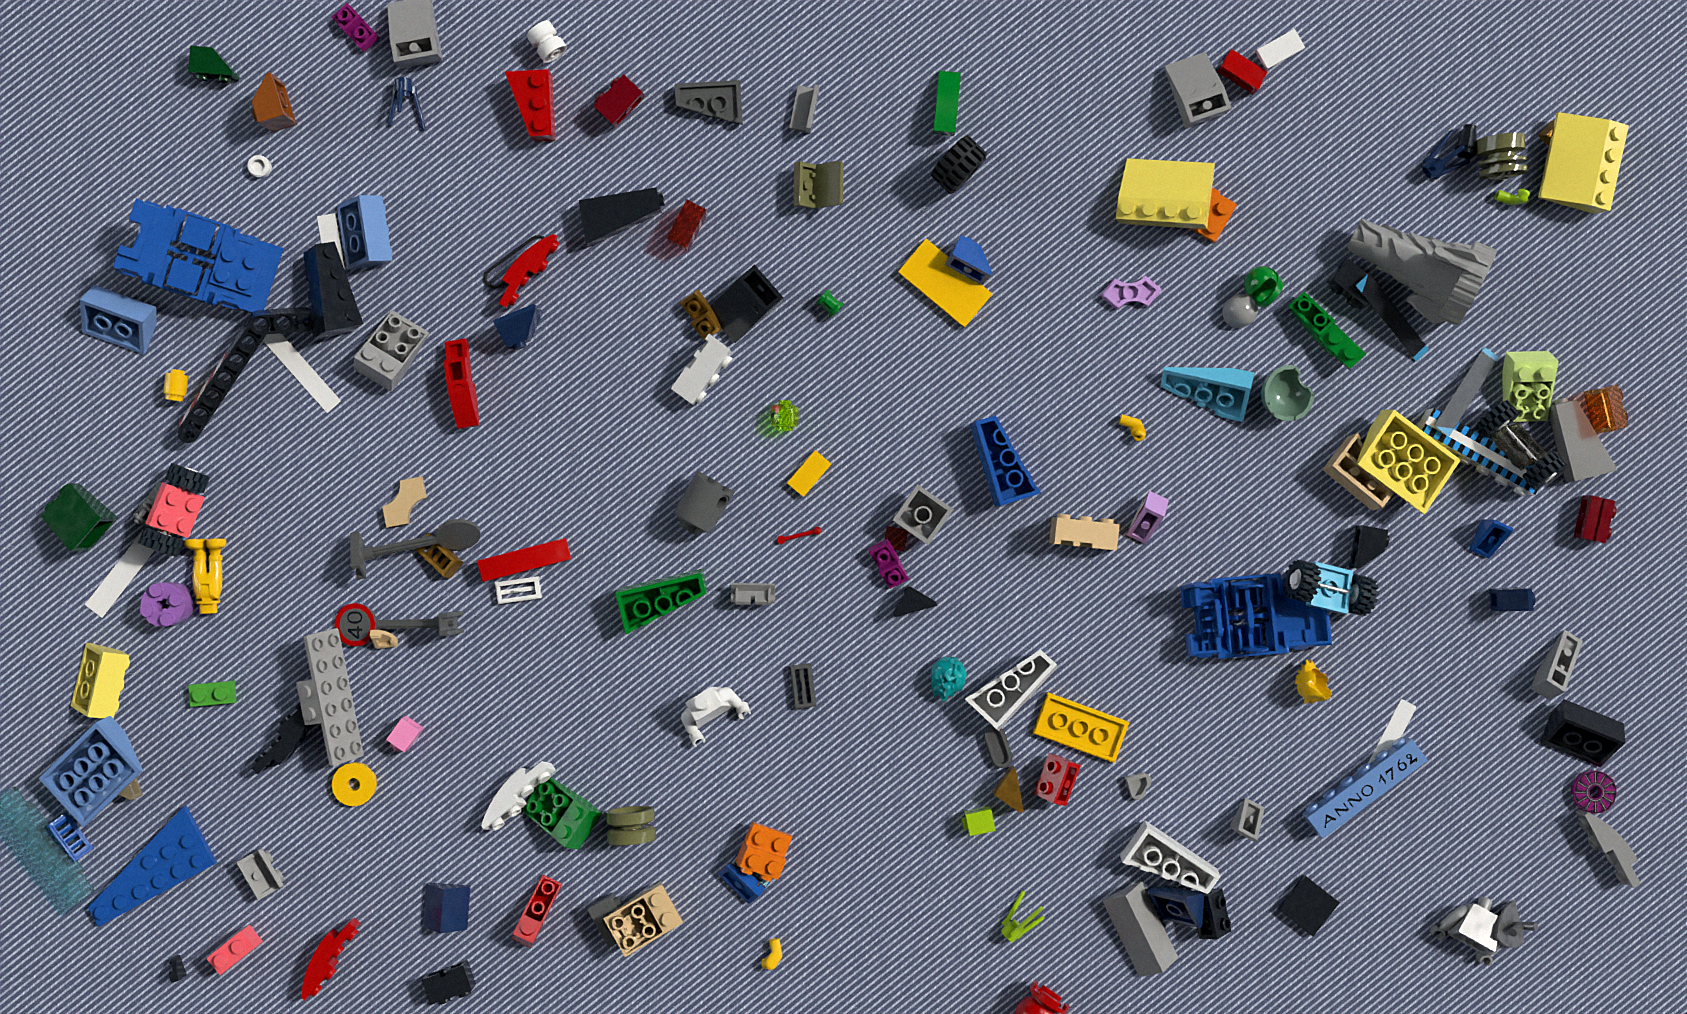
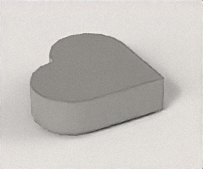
[1124,772,1152,800]

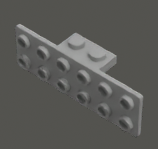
[296,628,364,766]

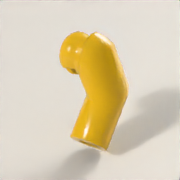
[1118,414,1146,442]

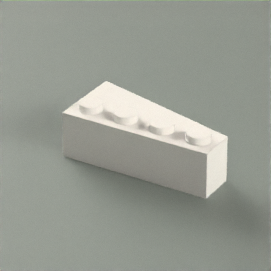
[1120,821,1221,894]

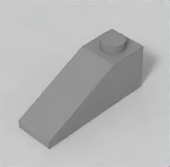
[1531,630,1583,700]

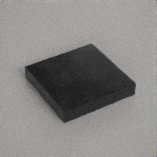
[1277,875,1340,937]

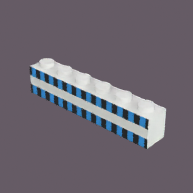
[1417,408,1539,497]

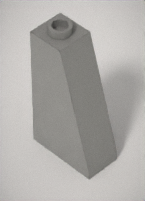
[1549,397,1617,482]

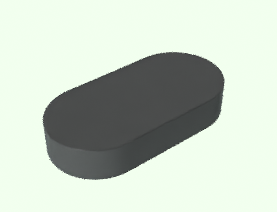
[983,725,1013,768]

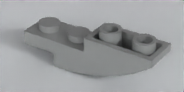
[1576,809,1641,888]

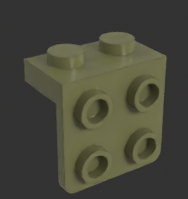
[793,161,844,210]

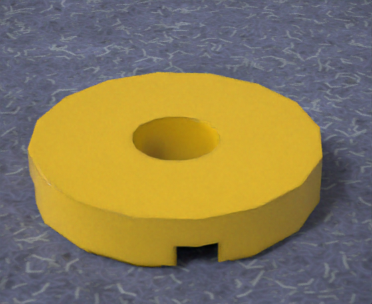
[332,762,377,806]

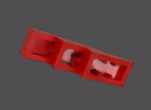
[477,538,571,582]

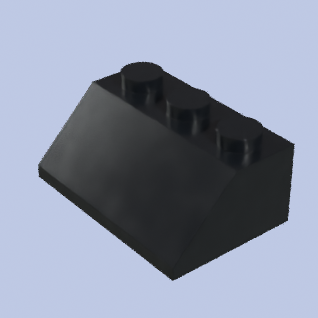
[1540,699,1626,767]

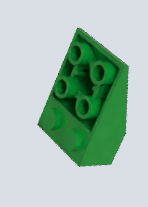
[522,777,603,850]

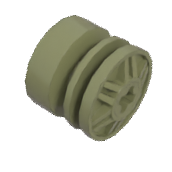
[1477,133,1527,180]

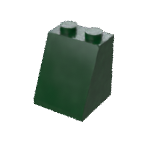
[41,483,118,551]

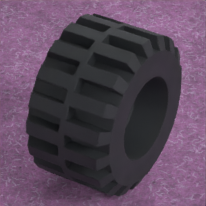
[931,135,988,194]

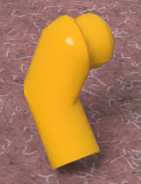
[761,938,782,970]

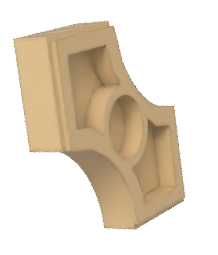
[382,477,427,528]

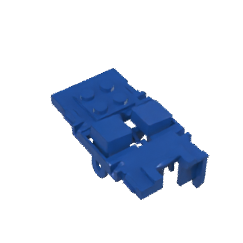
[113,199,284,313]
[1180,573,1332,659]

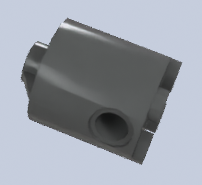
[673,470,735,535]

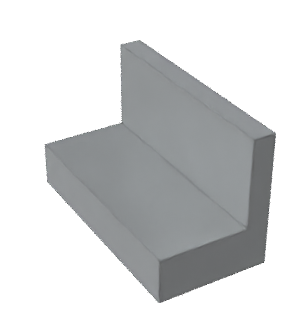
[789,84,819,134]

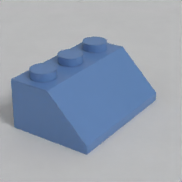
[337,195,392,270]
[80,285,157,354]

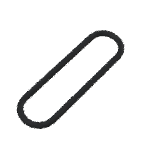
[484,235,545,289]

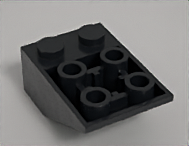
[710,264,784,343]

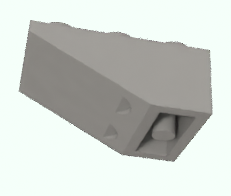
[387,0,443,69]
[1164,52,1232,128]
[354,310,429,392]

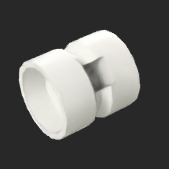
[526,20,567,63]

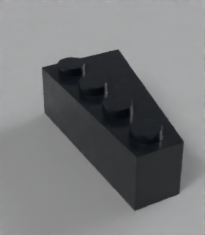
[303,241,364,339]

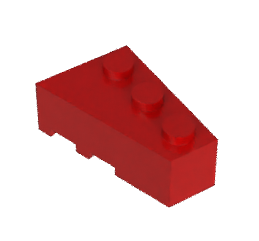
[505,69,556,142]

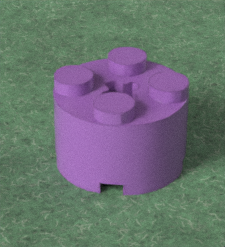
[140,582,194,627]

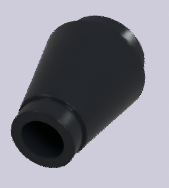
[1455,124,1477,159]

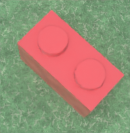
[206,925,263,975]

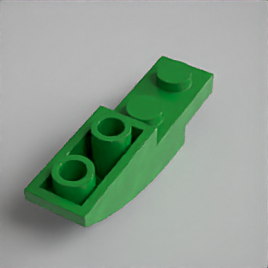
[1288,291,1366,371]

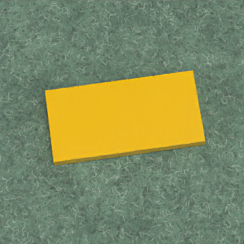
[898,239,992,328]
[1032,692,1130,763]

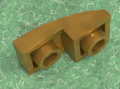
[680,289,721,340]

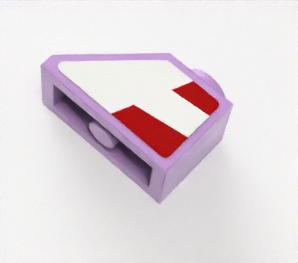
[1126,491,1169,544]

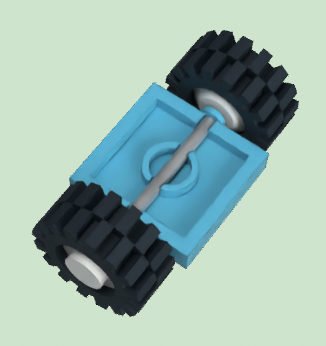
[1283,560,1379,616]

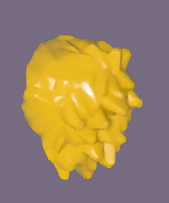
[1295,659,1332,704]

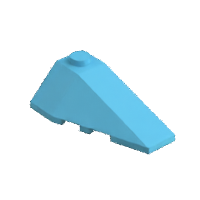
[1160,367,1255,422]

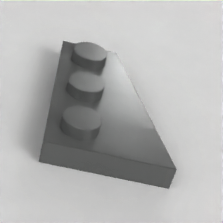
[675,80,743,125]

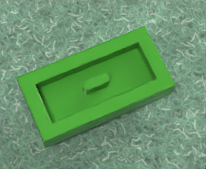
[188,680,237,707]

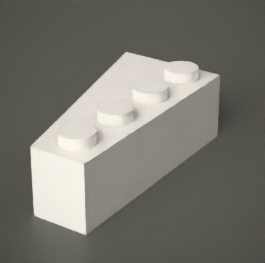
[965,650,1058,731]

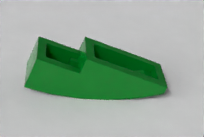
[933,70,961,136]

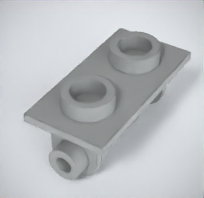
[731,583,775,606]

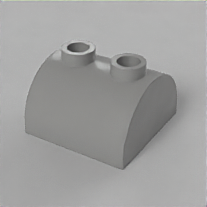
[893,484,954,545]

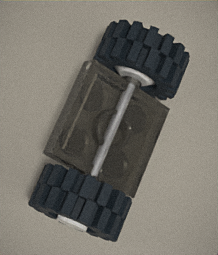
[1476,400,1567,490]

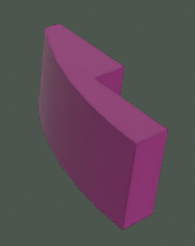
[332,3,380,52]
[868,538,909,589]

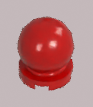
[1015,981,1070,1014]

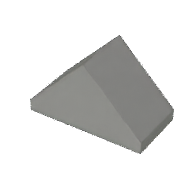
[1229,798,1264,843]

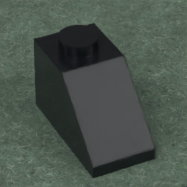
[1348,525,1390,569]

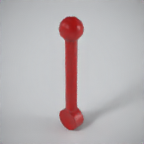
[777,526,821,544]

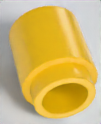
[163,369,189,402]

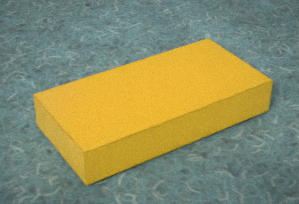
[787,450,832,497]

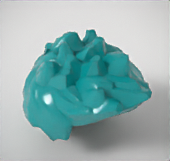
[930,656,967,702]

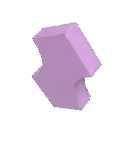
[1100,276,1162,310]

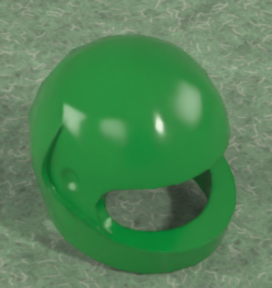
[1244,266,1284,309]

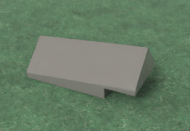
[1102,881,1178,977]

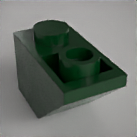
[188,46,240,83]

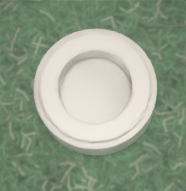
[247,155,272,178]

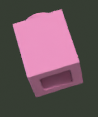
[386,716,424,752]

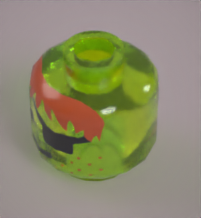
[770,400,799,431]

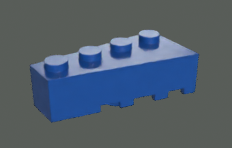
[970,415,1041,507]

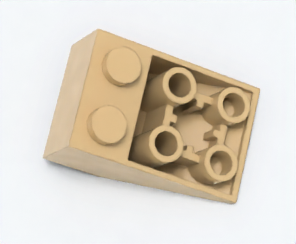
[603,881,683,957]

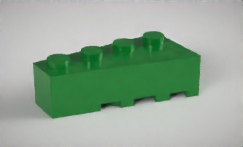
[615,569,708,635]

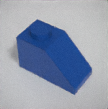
[945,235,992,285]

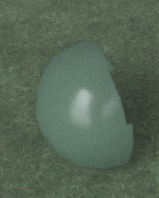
[1261,365,1315,421]

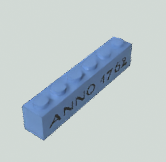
[1302,737,1428,839]

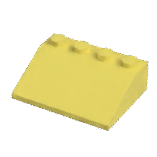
[1538,112,1629,214]
[1116,158,1215,229]
[1356,410,1460,514]

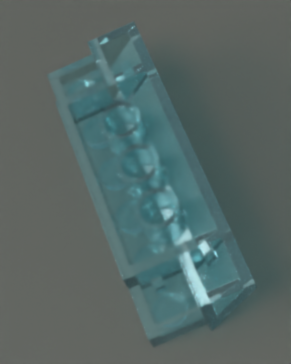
[0,786,95,916]

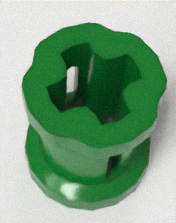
[816,289,845,318]

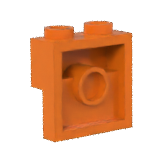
[1188,187,1237,243]
[735,821,793,882]

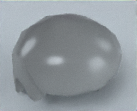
[1222,293,1258,328]

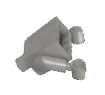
[1430,897,1501,966]

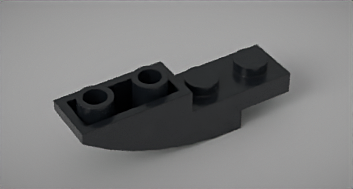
[251,703,311,775]

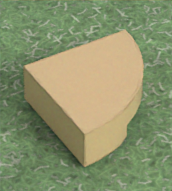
[370,630,398,649]

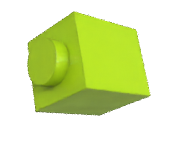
[961,806,996,836]

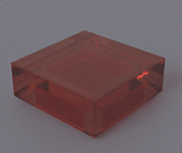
[884,526,908,551]

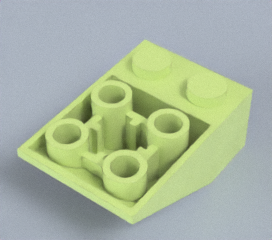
[1502,351,1559,422]

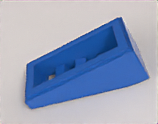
[46,812,94,863]

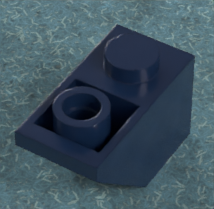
[1489,587,1536,611]

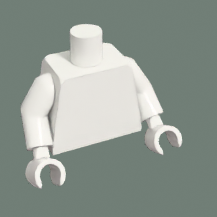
[681,687,751,747]

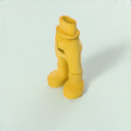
[184,538,226,614]

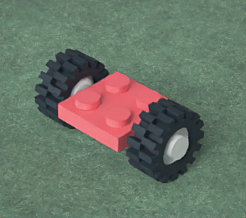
[138,463,210,557]

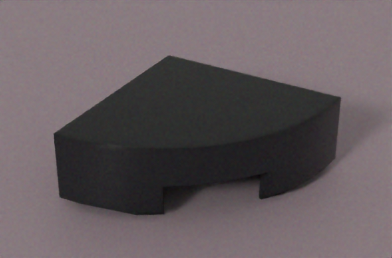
[169,955,187,983]

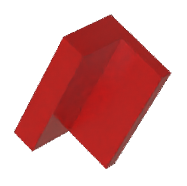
[1217,49,1268,95]

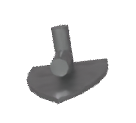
[1495,900,1538,948]

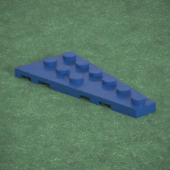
[88,805,217,927]

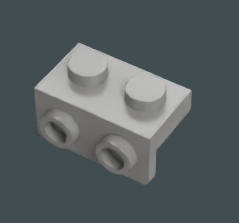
[236,848,285,901]

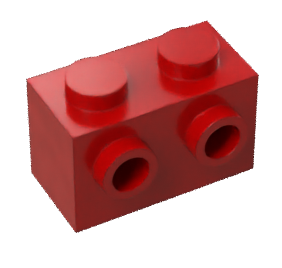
[1034,753,1081,806]

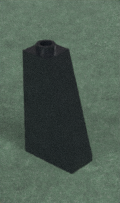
[578,187,665,247]

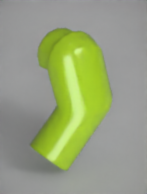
[1494,189,1530,205]

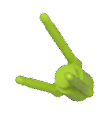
[1001,891,1044,943]

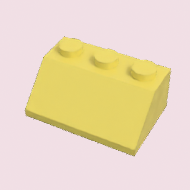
[70,643,130,719]

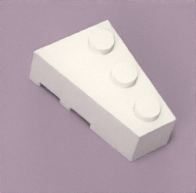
[671,334,733,405]

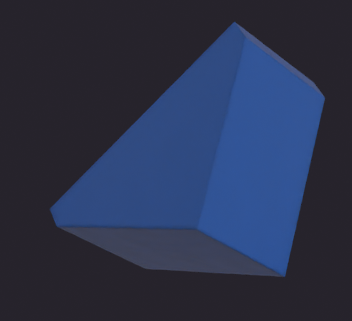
[1469,519,1513,559]

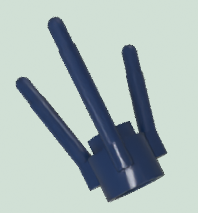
[388,77,426,131]
[1421,130,1470,180]

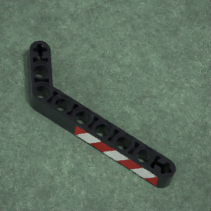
[178,307,314,443]

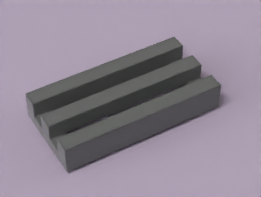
[790,663,816,709]

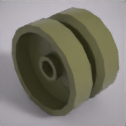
[606,806,656,845]

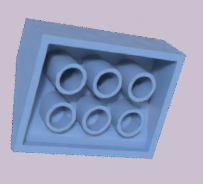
[39,716,143,828]

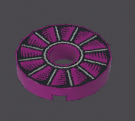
[1571,770,1617,814]

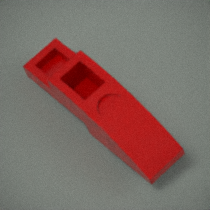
[499,234,560,309]
[443,338,480,430]
[301,917,361,1001]

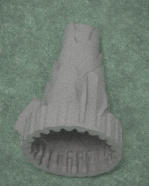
[1347,218,1497,325]

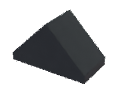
[893,585,937,617]

